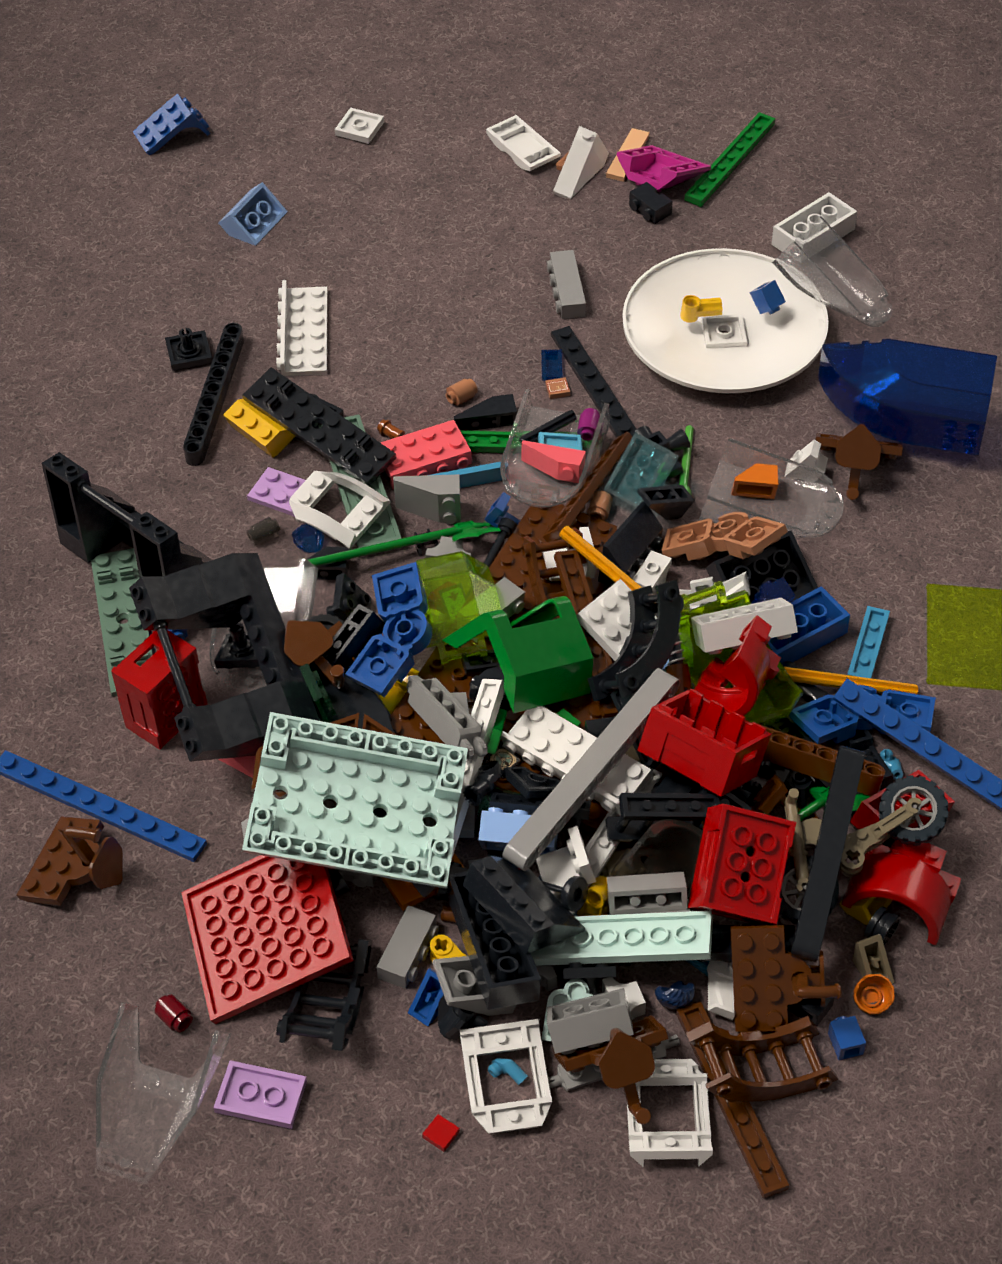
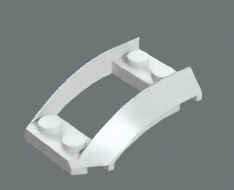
[289,471,391,550]
[460,1019,552,1134]
[627,1059,713,1168]

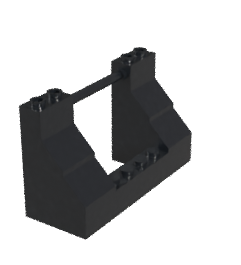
[42,452,212,578]
[129,553,320,762]

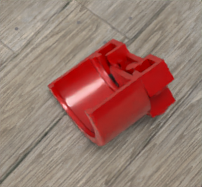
[694,615,781,716]
[841,840,962,945]

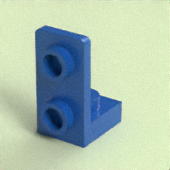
[484,492,520,536]

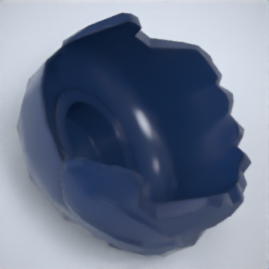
[655,981,695,1009]

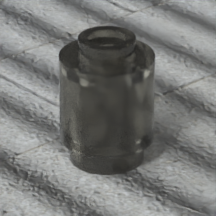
[246,517,281,546]

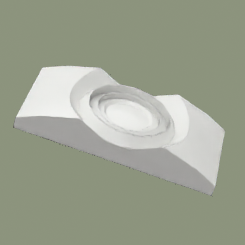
[486,115,561,171]

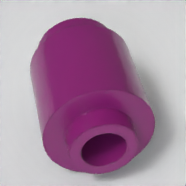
[577,408,601,441]

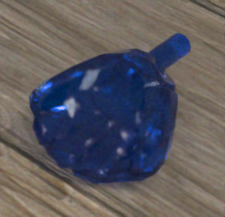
[291,523,324,553]

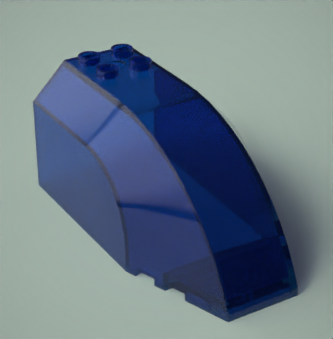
[818,339,997,456]

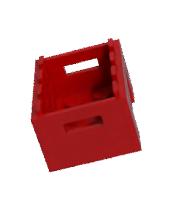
[111,630,208,750]
[638,689,771,797]
[688,804,796,926]

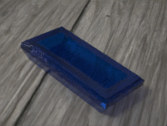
[541,350,563,381]

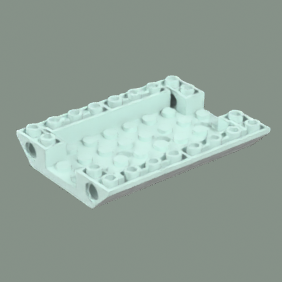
[242,712,468,888]

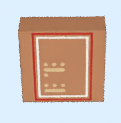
[545,377,570,399]

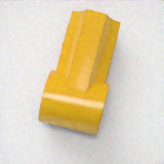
[680,295,723,323]

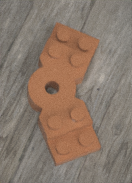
[662,512,788,561]

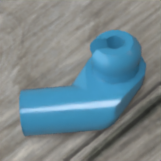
[880,749,903,780]
[488,1058,528,1085]

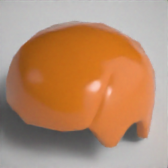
[853,974,895,1015]

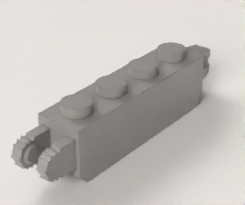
[406,675,487,759]

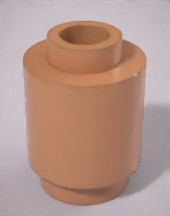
[446,378,478,406]
[587,491,613,521]

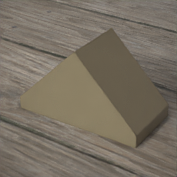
[852,934,894,984]

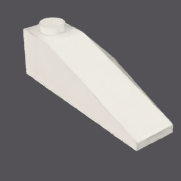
[552,126,609,199]

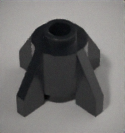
[785,770,821,810]
[438,995,488,1040]

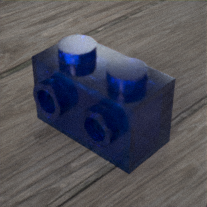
[751,577,796,604]

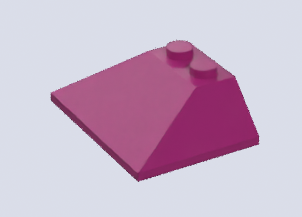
[617,145,711,192]

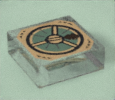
[485,746,520,778]

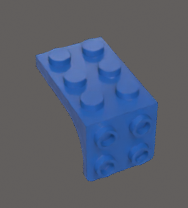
[133,93,211,155]

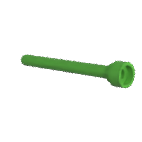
[679,425,694,495]

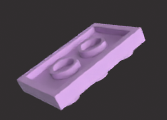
[247,467,306,517]
[213,1060,307,1129]

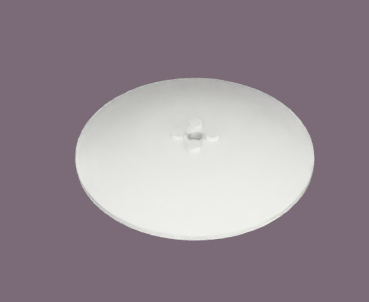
[623,249,828,393]

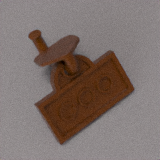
[815,424,903,500]
[284,620,344,689]
[17,816,123,906]
[731,925,842,1032]
[552,1015,668,1125]

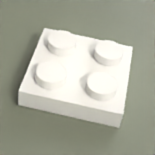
[335,108,384,144]

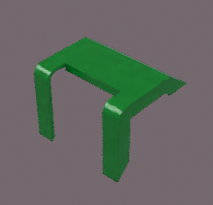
[442,596,594,713]

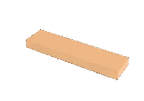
[606,128,650,182]

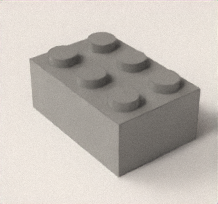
[547,988,634,1055]

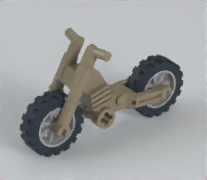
[779,775,949,925]

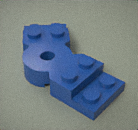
[345,562,432,697]
[789,685,936,744]

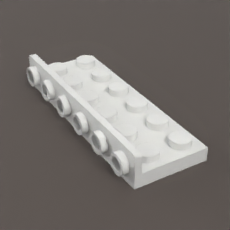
[276,280,328,377]
[501,706,652,815]

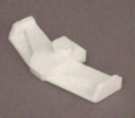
[679,572,750,614]
[707,961,735,1020]

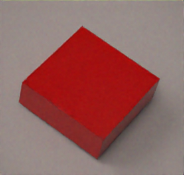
[422,1114,460,1152]

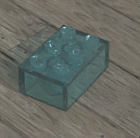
[604,432,679,508]

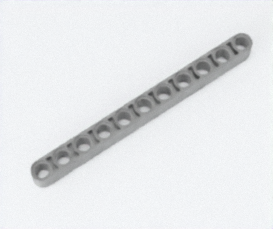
[502,668,680,871]

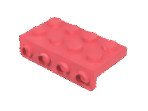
[381,420,472,489]

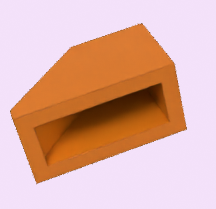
[731,463,778,499]

